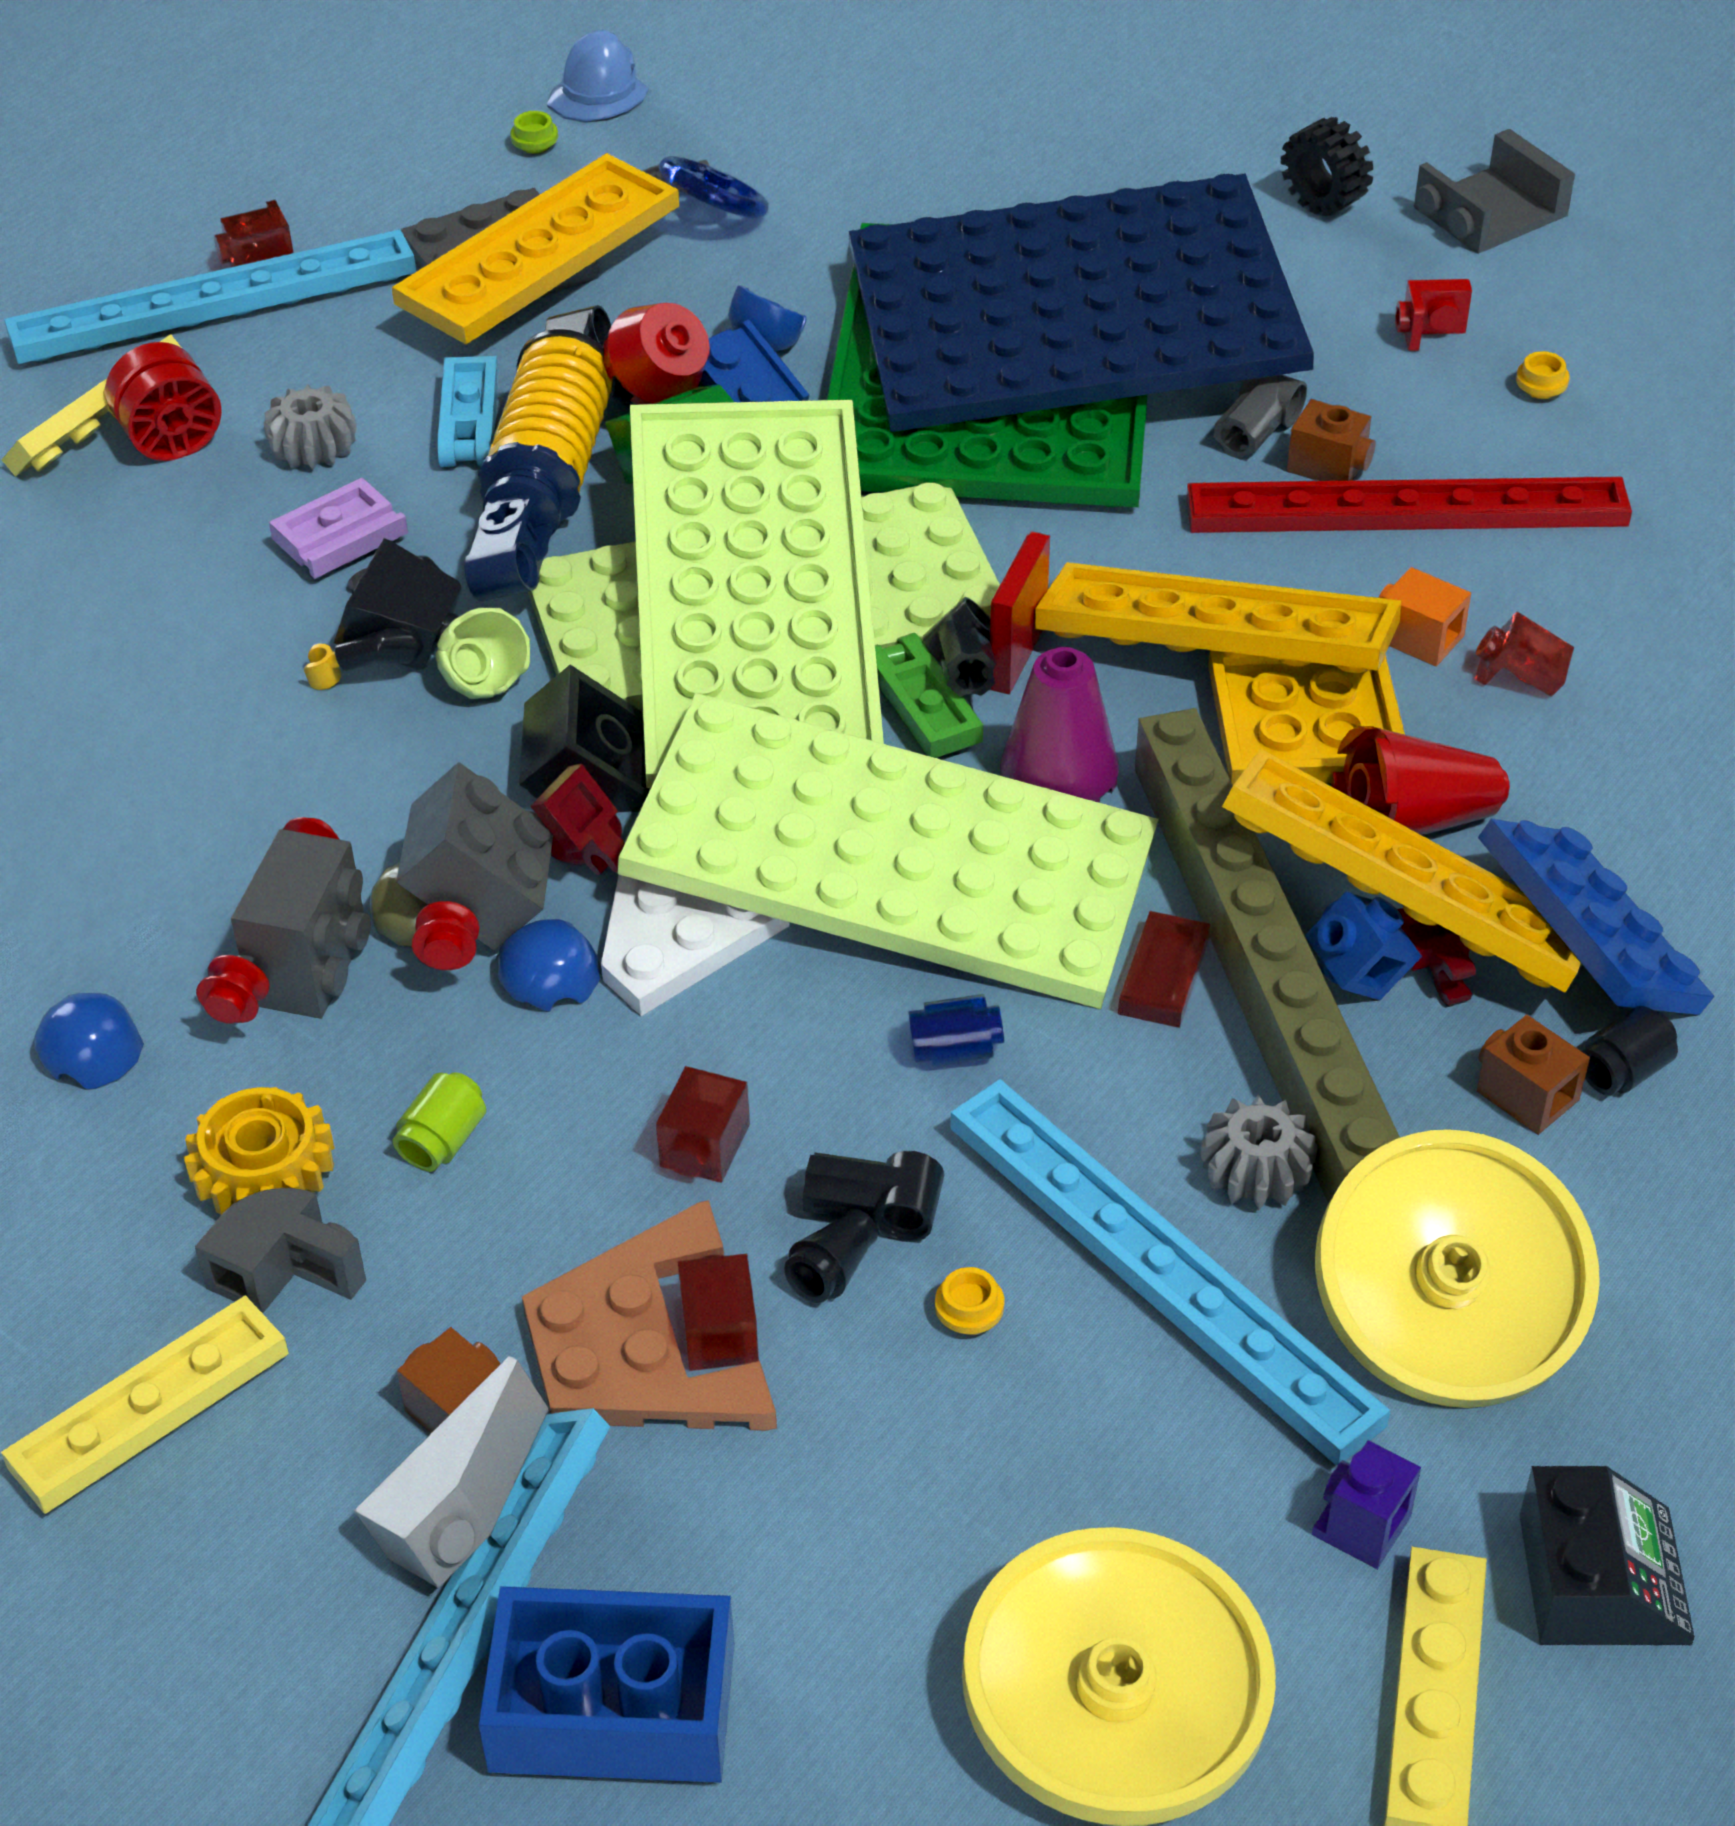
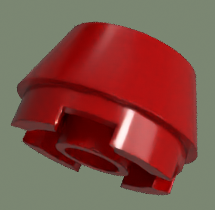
[603,302,710,405]

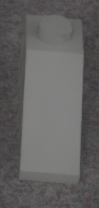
[354,1356,549,1588]

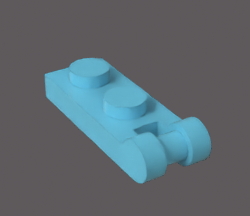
[438,356,499,467]

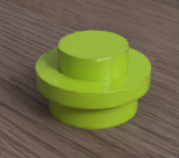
[510,111,558,154]

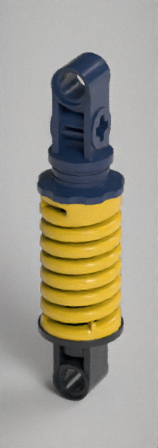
[464,305,617,602]

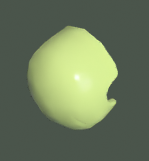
[435,608,530,699]

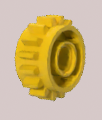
[184,1087,335,1215]

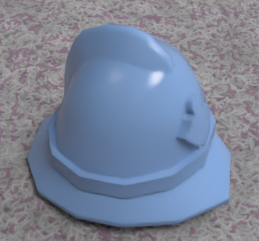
[547,30,649,122]

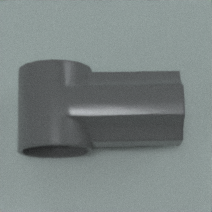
[1214,374,1307,459]

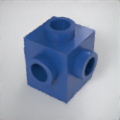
[1305,891,1422,1000]

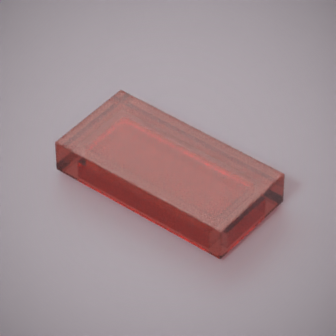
[1118,911,1211,1028]

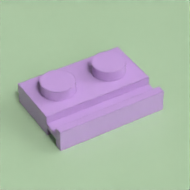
[269,478,408,579]

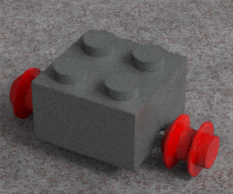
[396,762,553,971]
[196,817,371,1024]

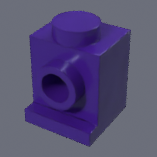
[1312,1440,1421,1570]

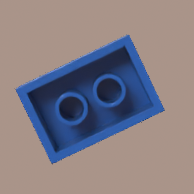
[478,1586,735,1783]

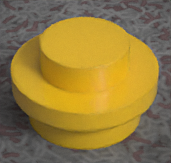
[1516,351,1570,399]
[935,1267,1005,1335]

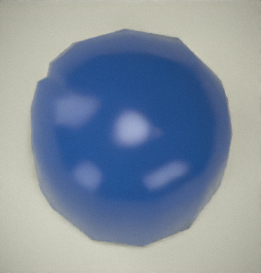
[728,285,807,352]
[498,919,600,1011]
[34,993,144,1089]

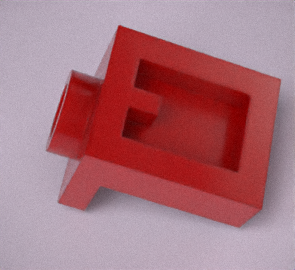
[1395,279,1472,351]

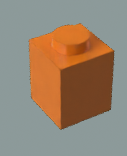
[1378,567,1471,667]

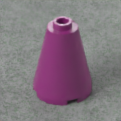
[1000,647,1119,803]

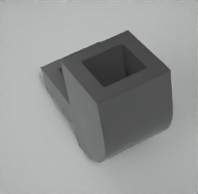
[195,1188,367,1313]

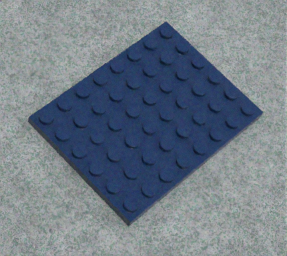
[848,173,1314,432]

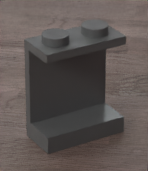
[1414,129,1575,254]

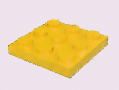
[1208,650,1405,785]

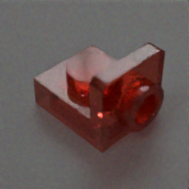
[1475,612,1574,697]

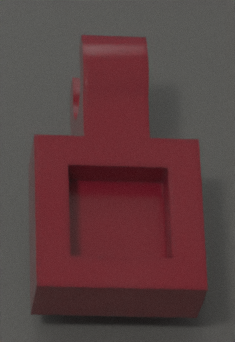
[530,764,625,875]
[1397,908,1476,1005]

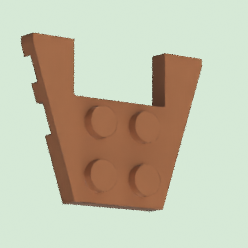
[522,1200,777,1431]

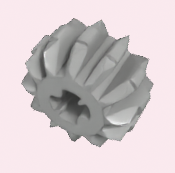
[264,384,357,470]
[1201,1094,1317,1210]

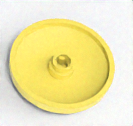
[1315,1129,1600,1408]
[962,1527,1276,1826]

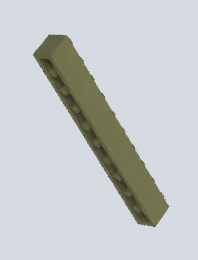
[1135,708,1400,1204]

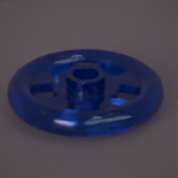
[659,156,769,219]

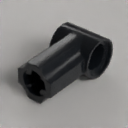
[922,597,996,697]
[802,1151,945,1242]

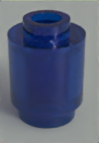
[908,994,1005,1067]

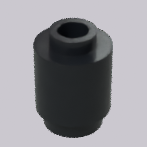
[1582,1006,1678,1095]

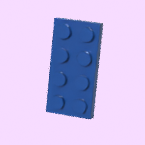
[1478,818,1715,1015]

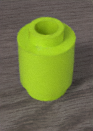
[392,1072,487,1172]

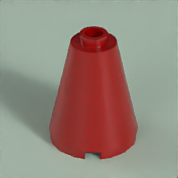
[1331,726,1510,835]

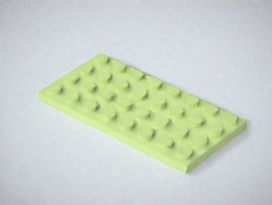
[630,400,884,788]
[528,483,1000,711]
[618,693,1158,1009]

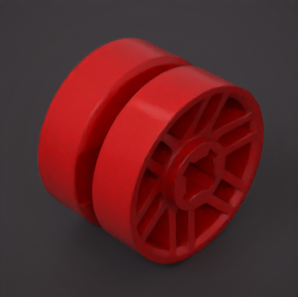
[105,342,222,461]

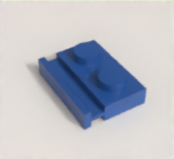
[700,320,810,402]

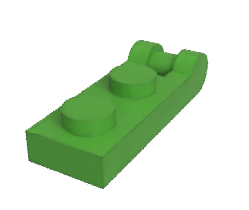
[875,633,983,758]

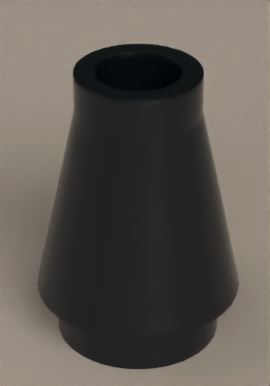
[784,1209,878,1303]

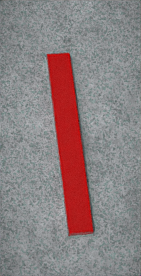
[1186,477,1632,533]

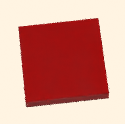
[990,531,1050,695]

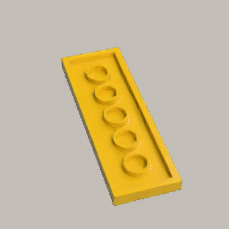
[392,153,680,345]
[1035,562,1401,673]
[1222,748,1581,993]

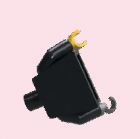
[304,538,462,690]

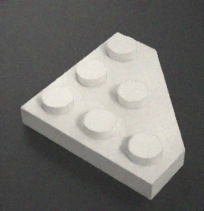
[601,837,789,1016]

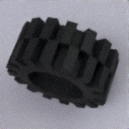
[1281,117,1374,216]

